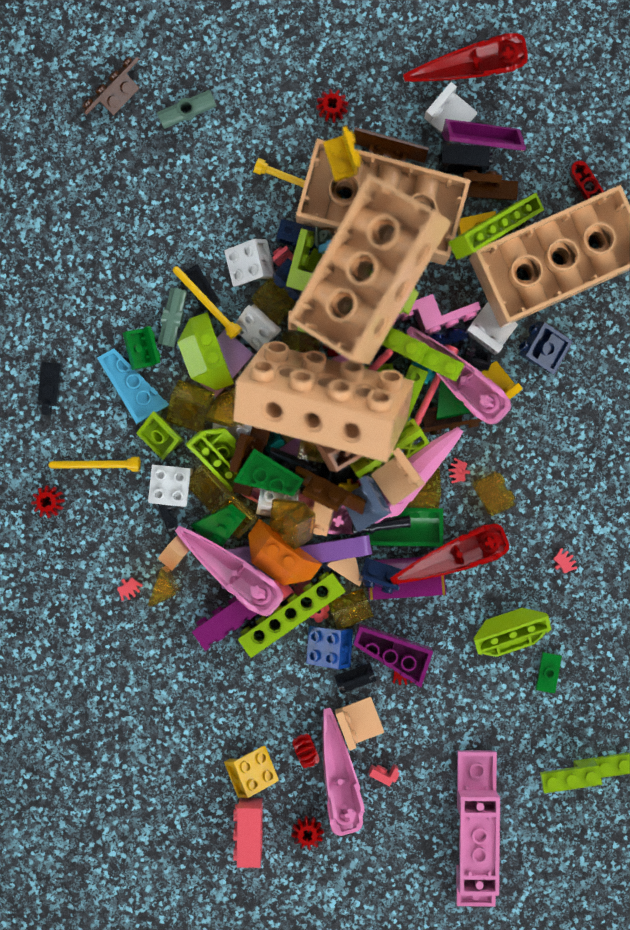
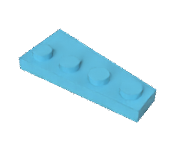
[97,348,170,425]

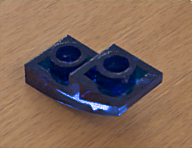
[429,328,469,346]

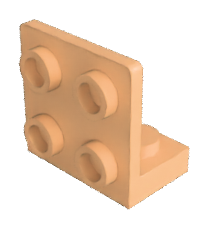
[371,447,425,506]
[335,697,384,751]

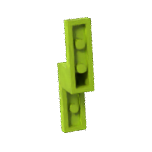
[286,228,315,333]
[381,327,465,382]
[540,752,630,794]

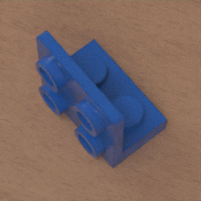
[306,626,353,669]

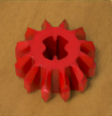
[316,88,349,123]
[31,485,65,518]
[292,734,320,768]
[291,816,324,850]

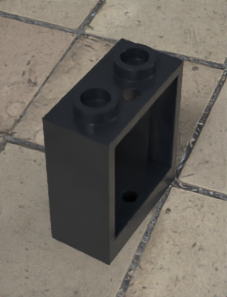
[438,143,493,174]

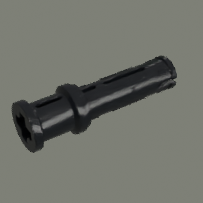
[351,515,411,536]

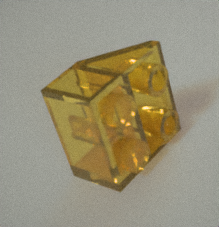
[470,471,515,516]
[270,498,316,550]

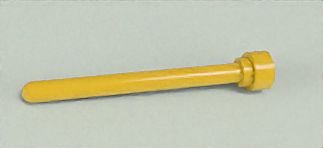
[253,158,342,198]
[173,266,242,340]
[48,456,141,472]

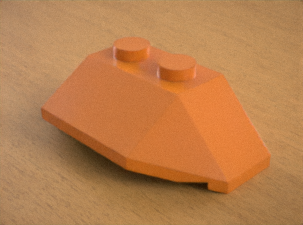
[248,519,322,586]

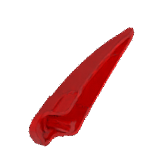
[403,33,528,82]
[390,524,510,585]

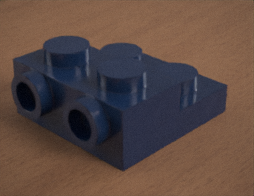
[518,321,573,374]

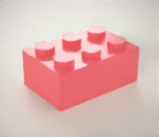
[233,798,263,868]

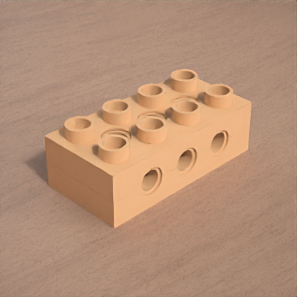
[296,139,471,265]
[288,174,452,365]
[469,185,630,328]
[234,341,414,462]

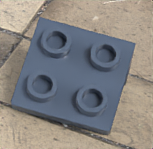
[345,476,391,531]

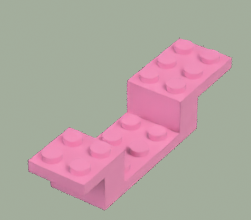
[332,294,481,362]
[456,750,500,907]

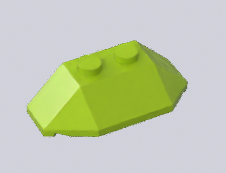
[177,312,234,391]
[185,427,238,493]
[473,608,551,657]

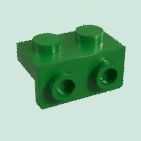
[122,326,160,370]

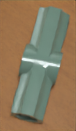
[157,90,217,129]
[158,288,187,348]

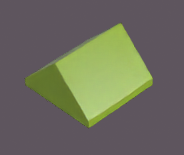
[136,411,184,460]

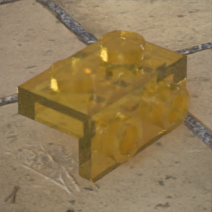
[251,278,297,325]
[328,589,374,629]

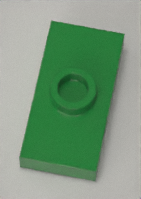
[535,652,562,694]

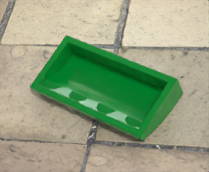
[366,508,443,548]

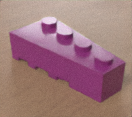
[192,596,258,651]
[353,623,433,688]

